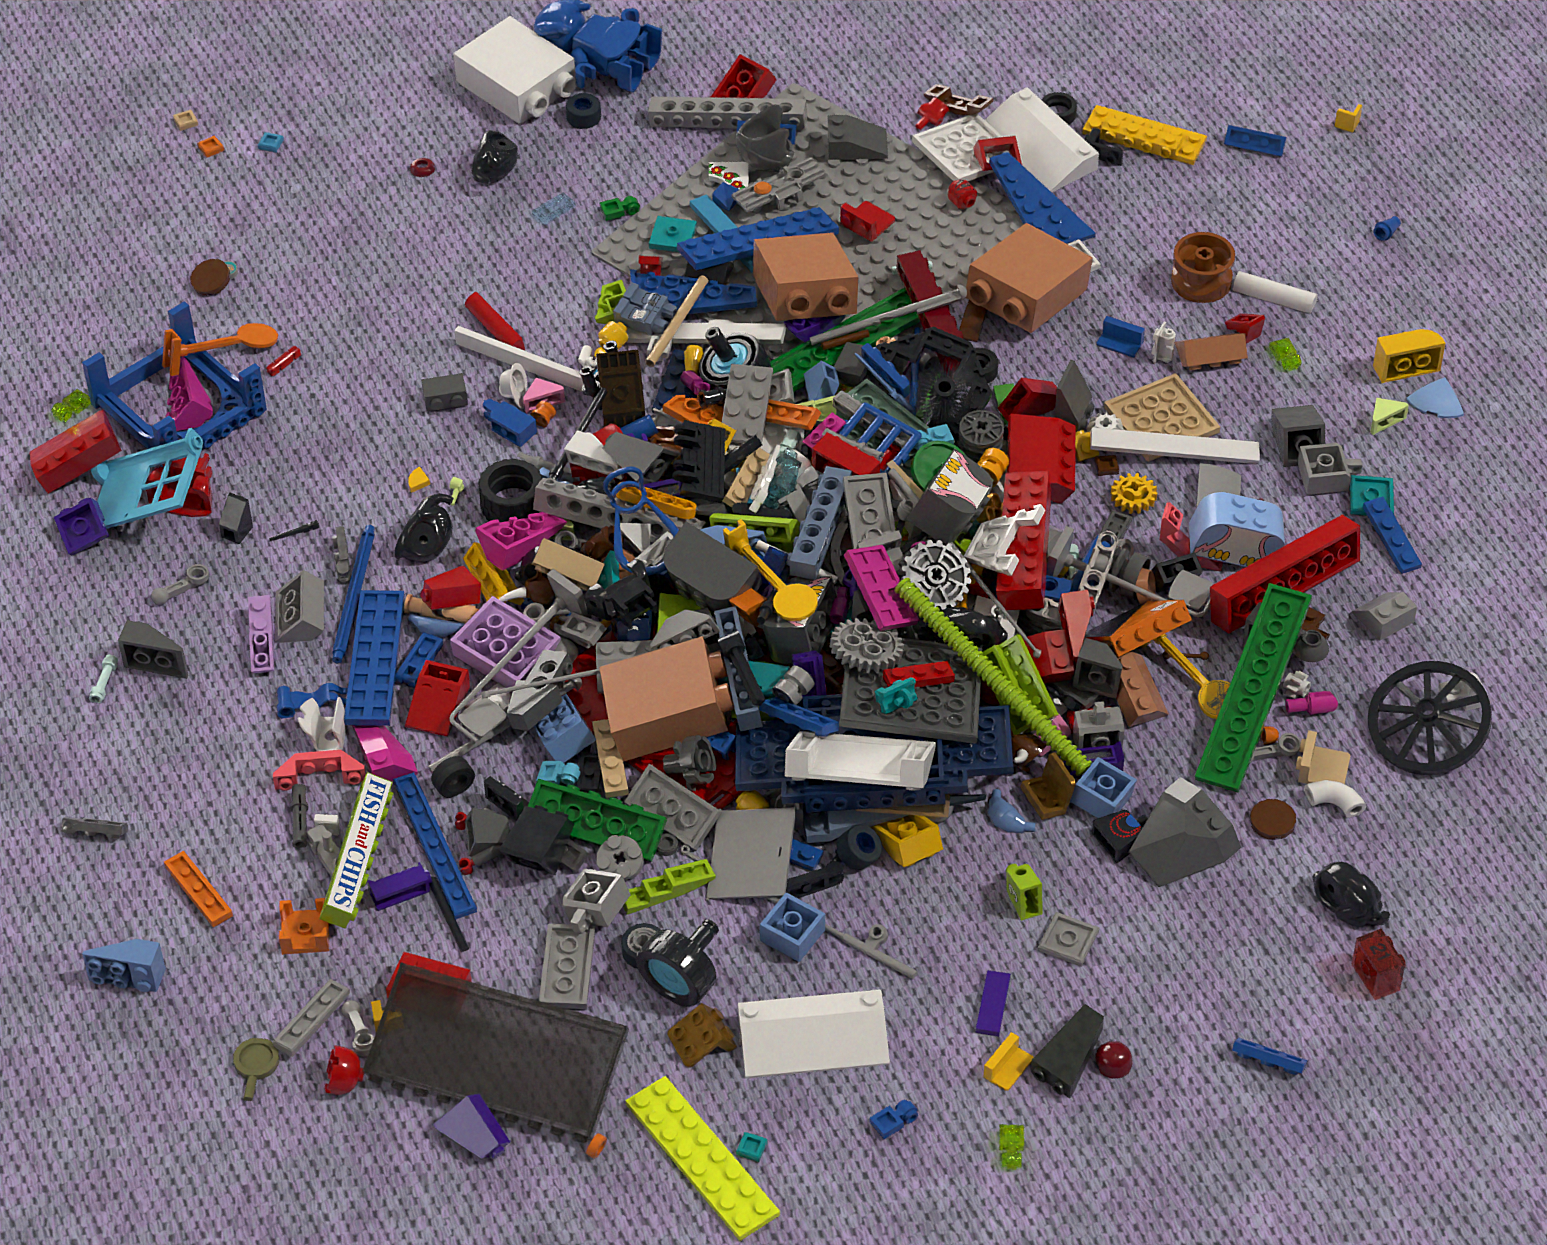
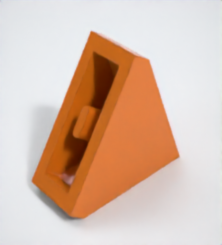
[729,588,767,628]

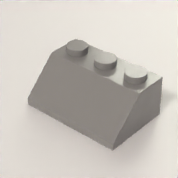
[275,570,325,643]
[596,640,653,694]

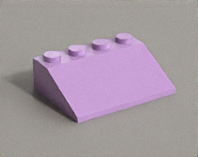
[450,596,561,692]

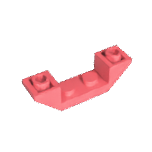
[1160,502,1223,571]
[273,749,366,791]

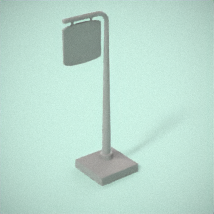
[1046,526,1212,617]

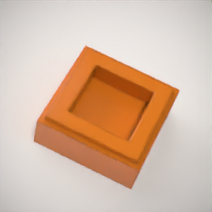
[197,135,224,158]

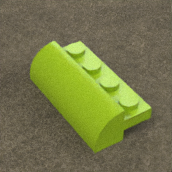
[709,513,800,556]
[983,634,1059,735]

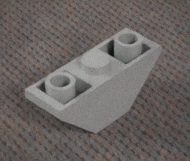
[650,610,720,651]

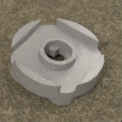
[596,835,644,881]

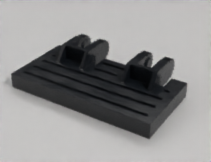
[672,420,725,503]

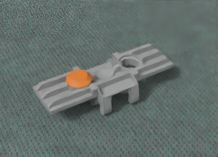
[732,157,827,212]

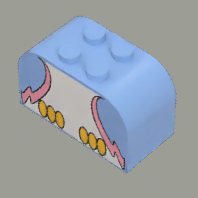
[1189,492,1285,567]

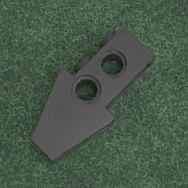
[507,650,573,731]

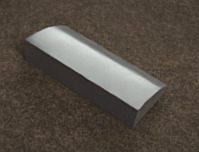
[1196,463,1241,508]

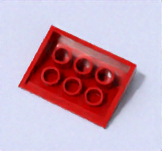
[30,409,122,494]
[1007,414,1076,504]

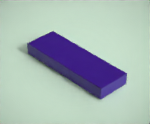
[976,970,1011,1037]

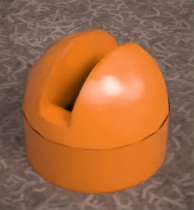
[1261,726,1279,745]

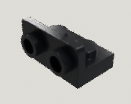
[484,776,529,821]

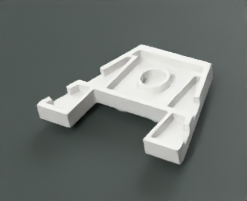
[964,504,1045,576]

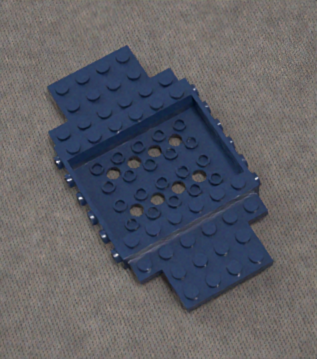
[735,694,1014,813]

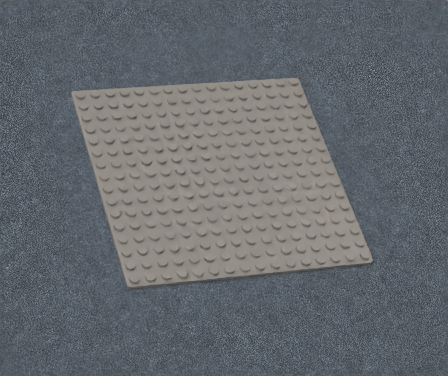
[592,83,1024,396]

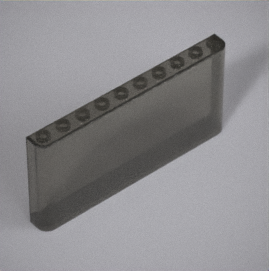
[363,963,629,1144]

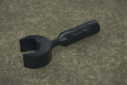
[1044,683,1082,712]

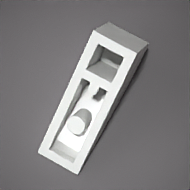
[564,430,624,480]

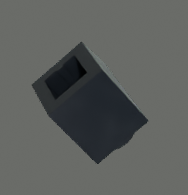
[219,492,253,544]

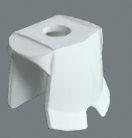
[298,697,347,751]

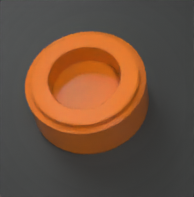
[586,1133,607,1159]

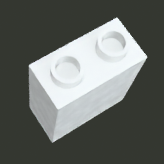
[453,16,576,125]

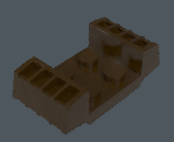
[596,349,645,428]

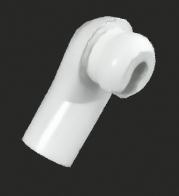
[578,345,597,370]

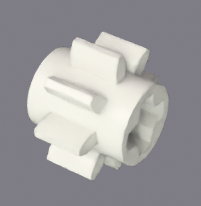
[1283,671,1311,699]

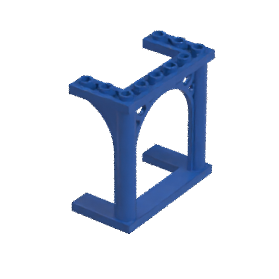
[82,301,267,467]

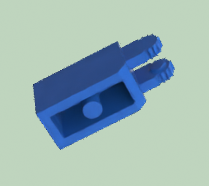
[483,399,537,447]

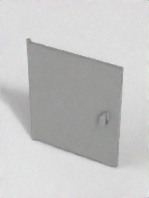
[706,808,796,901]

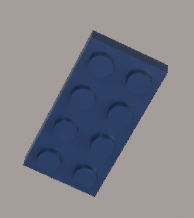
[652,349,701,413]

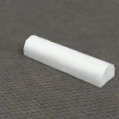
[1233,271,1318,314]

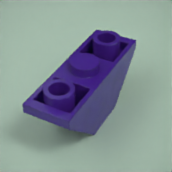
[784,315,845,342]

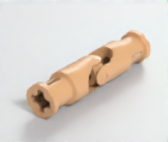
[404,594,479,624]

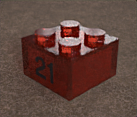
[1351,928,1406,1000]

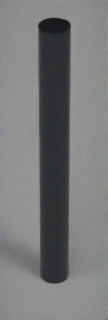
[429,877,469,952]

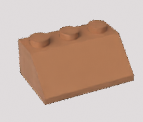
[1175,333,1248,370]
[1115,651,1169,727]

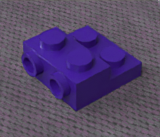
[54,498,109,556]

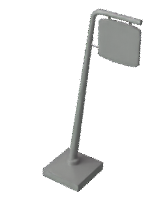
[449,569,592,744]

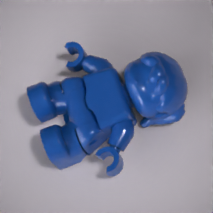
[534,0,662,93]

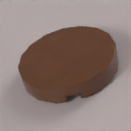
[190,259,230,296]
[1250,799,1296,840]

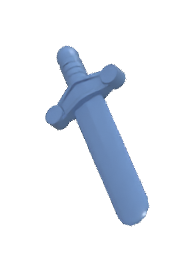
[855,353,913,413]

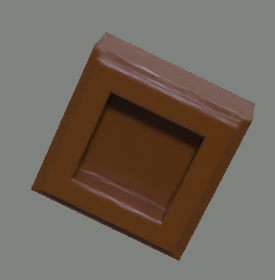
[1094,455,1119,476]

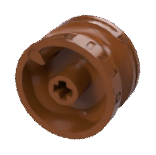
[1171,232,1235,303]

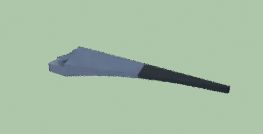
[803,794,986,843]

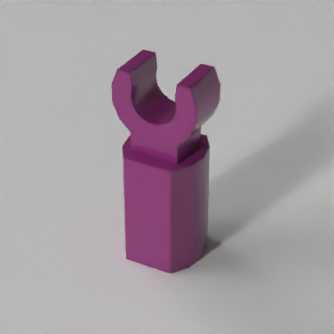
[681,370,710,395]
[829,587,851,624]

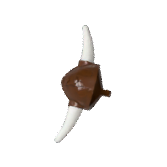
[499,571,585,607]
[1011,733,1046,773]

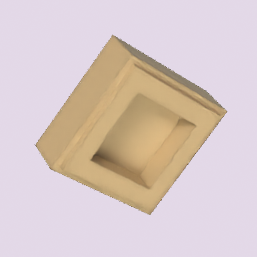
[173,110,198,131]

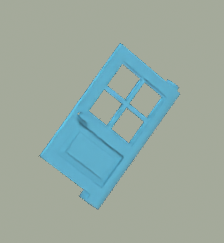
[91,428,203,529]

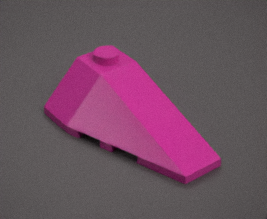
[166,357,213,431]
[475,512,567,571]
[352,725,418,782]

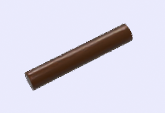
[821,329,869,350]

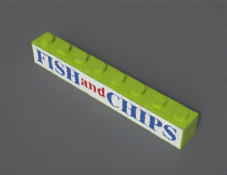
[319,772,394,929]

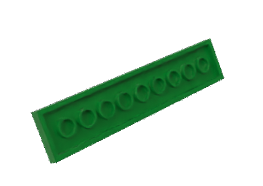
[770,287,920,392]
[1195,583,1312,793]

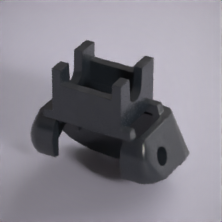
[584,559,658,630]

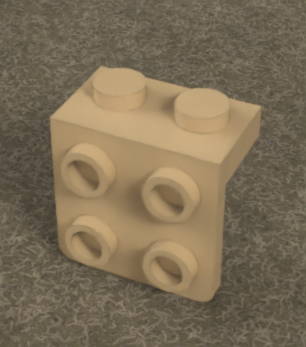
[1296,730,1350,784]

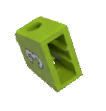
[1006,864,1043,921]

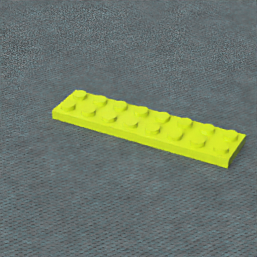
[625,1076,780,1241]

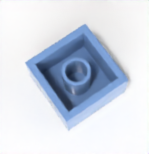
[1070,757,1137,818]
[760,893,825,962]

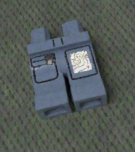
[613,282,677,336]

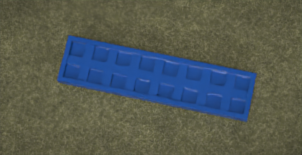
[677,207,839,270]
[344,590,405,726]

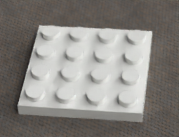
[912,114,1022,181]

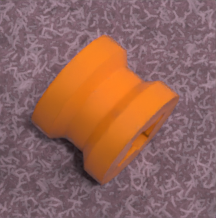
[530,401,556,428]

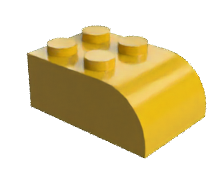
[1373,329,1445,383]

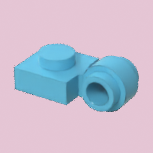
[914,424,954,450]
[536,761,580,785]

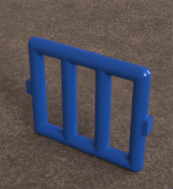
[838,402,922,479]

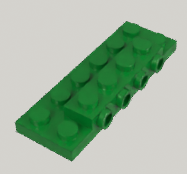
[528,779,667,862]

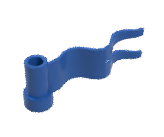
[276,683,348,719]

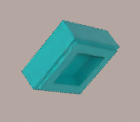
[736,1132,768,1162]

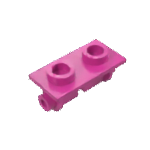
[802,412,846,453]

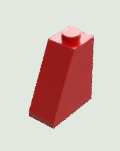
[997,377,1057,421]
[421,566,481,610]

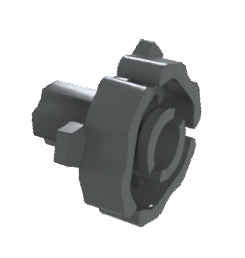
[663,735,716,791]

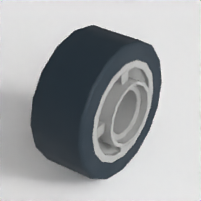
[621,923,661,969]

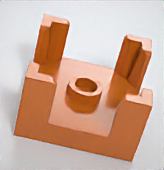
[279,898,329,955]

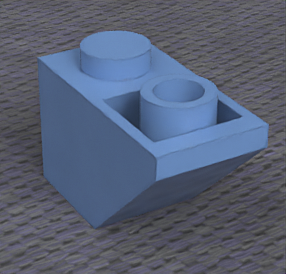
[804,361,839,401]

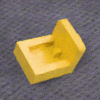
[1075,430,1100,462]

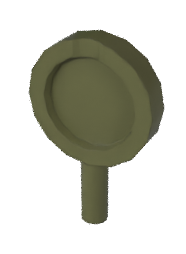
[233,1038,279,1101]

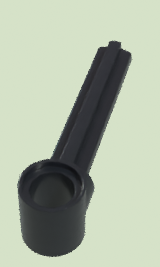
[717,630,765,706]

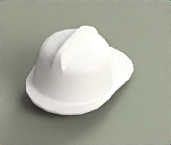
[499,363,527,409]

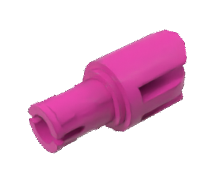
[1285,691,1338,715]

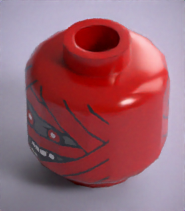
[947,179,977,209]

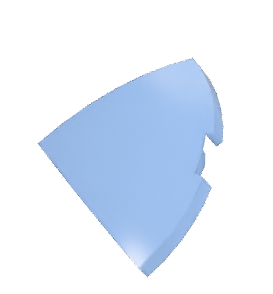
[1406,377,1464,418]

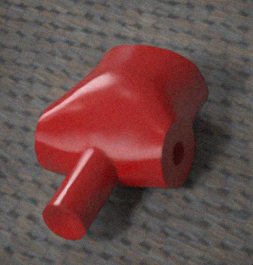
[915,97,949,130]

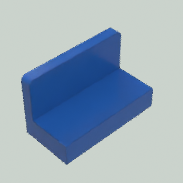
[1097,316,1145,357]

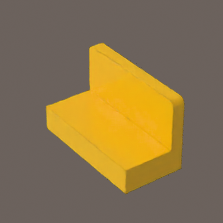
[983,1032,1034,1091]

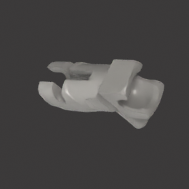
[307,825,340,878]

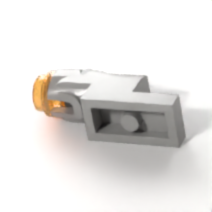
[549,612,606,648]

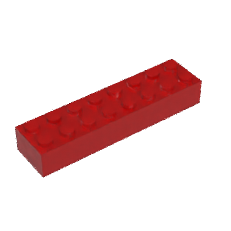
[996,471,1052,610]
[1210,515,1360,634]

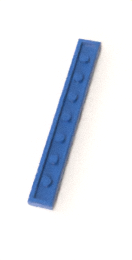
[393,772,477,919]

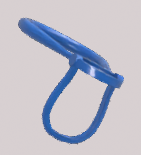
[603,466,679,576]

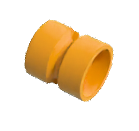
[977,448,1009,488]

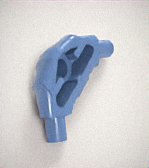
[408,614,465,638]
[988,789,1035,833]

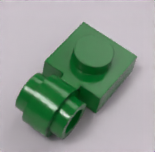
[599,196,640,221]

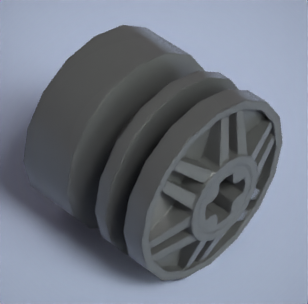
[958,410,1004,463]
[1103,546,1151,600]

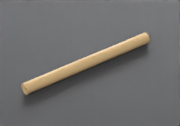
[645,276,708,367]

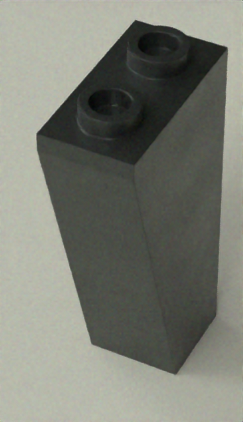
[1031,1004,1104,1098]

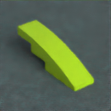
[623,859,716,915]

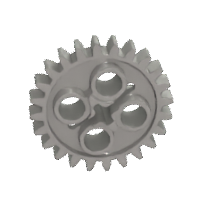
[830,618,904,673]

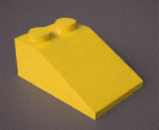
[870,815,943,867]

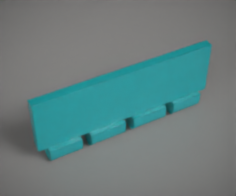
[718,657,790,698]

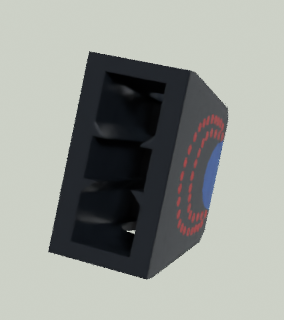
[1092,809,1148,863]

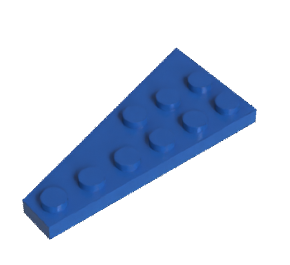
[989,152,1096,244]
[630,269,757,314]

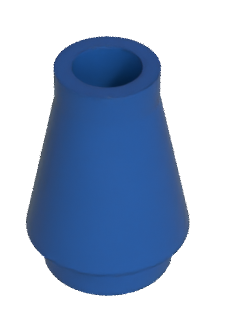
[1374,216,1401,241]

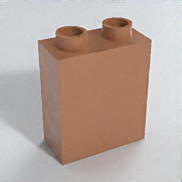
[966,223,1093,333]
[753,233,858,321]
[599,636,735,761]

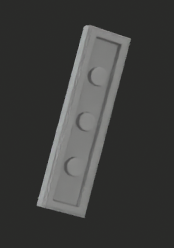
[273,979,350,1057]

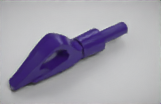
[843,568,859,601]

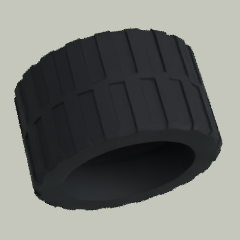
[478,459,542,522]

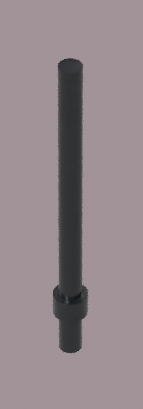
[549,388,608,481]
[757,563,790,624]

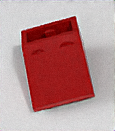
[405,660,470,737]

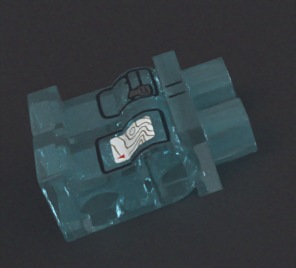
[763,448,802,509]

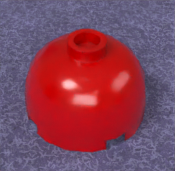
[324,1045,365,1095]

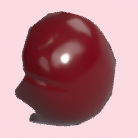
[1095,1041,1132,1079]

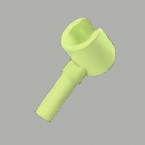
[449,477,464,506]

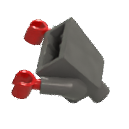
[455,808,511,875]

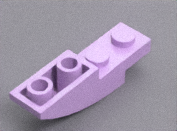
[248,595,274,673]

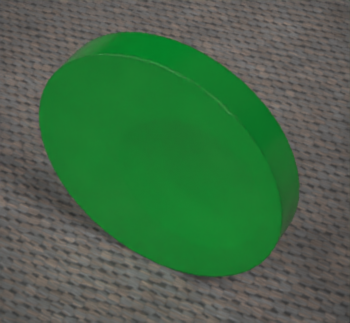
[910,441,966,492]

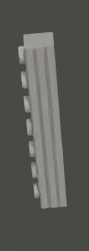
[833,390,911,449]

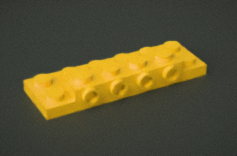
[1082,105,1207,165]

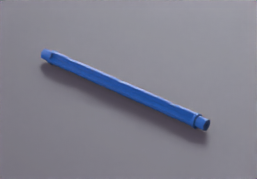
[332,525,375,663]

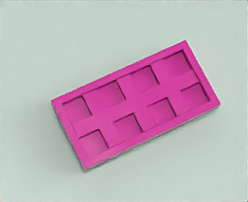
[844,545,919,631]

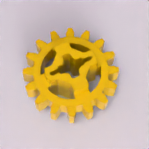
[1111,473,1157,514]

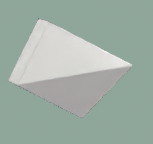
[620,523,651,555]
[635,531,673,567]

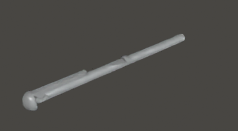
[810,285,967,345]
[428,678,582,773]

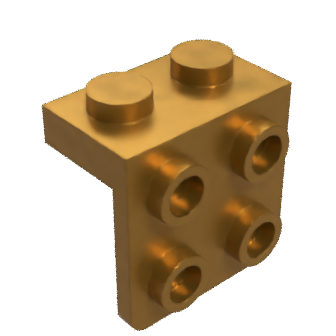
[1020,752,1076,820]
[667,1003,737,1068]

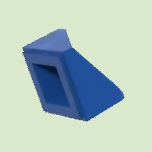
[712,182,739,211]

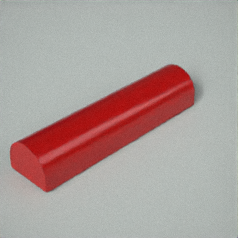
[465,292,525,351]

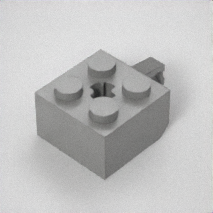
[1298,443,1362,495]
[1072,701,1124,755]
[562,869,631,934]

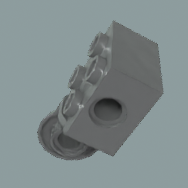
[1242,602,1329,662]

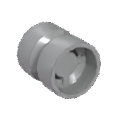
[772,665,815,705]

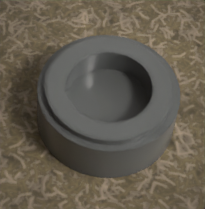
[656,834,678,856]

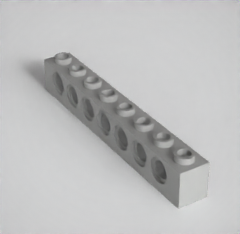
[648,97,807,130]
[533,478,706,543]

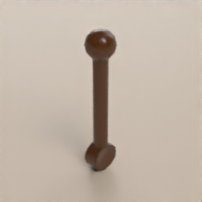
[1162,651,1209,660]

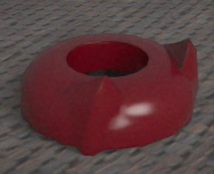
[410,158,435,177]

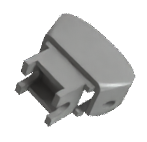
[778,466,847,531]

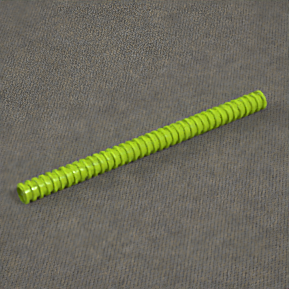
[894,578,1092,776]

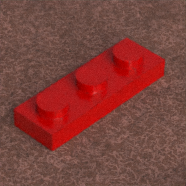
[883,661,955,688]

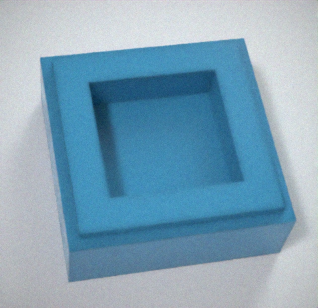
[258,132,284,153]

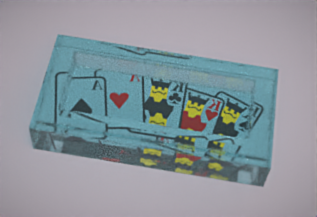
[532,192,576,225]

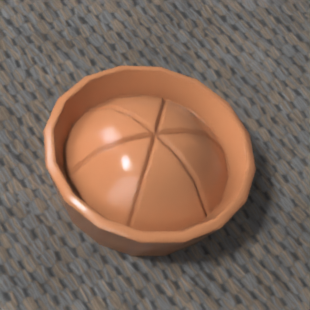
[1136,568,1156,604]

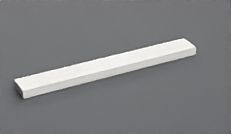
[626,323,786,344]
[455,326,583,392]
[1090,427,1260,464]

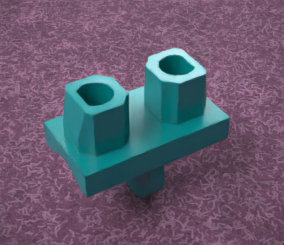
[875,677,917,714]

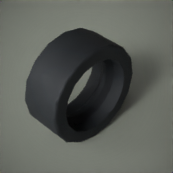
[1042,92,1077,125]

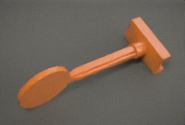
[162,323,278,376]

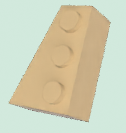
[532,538,604,591]

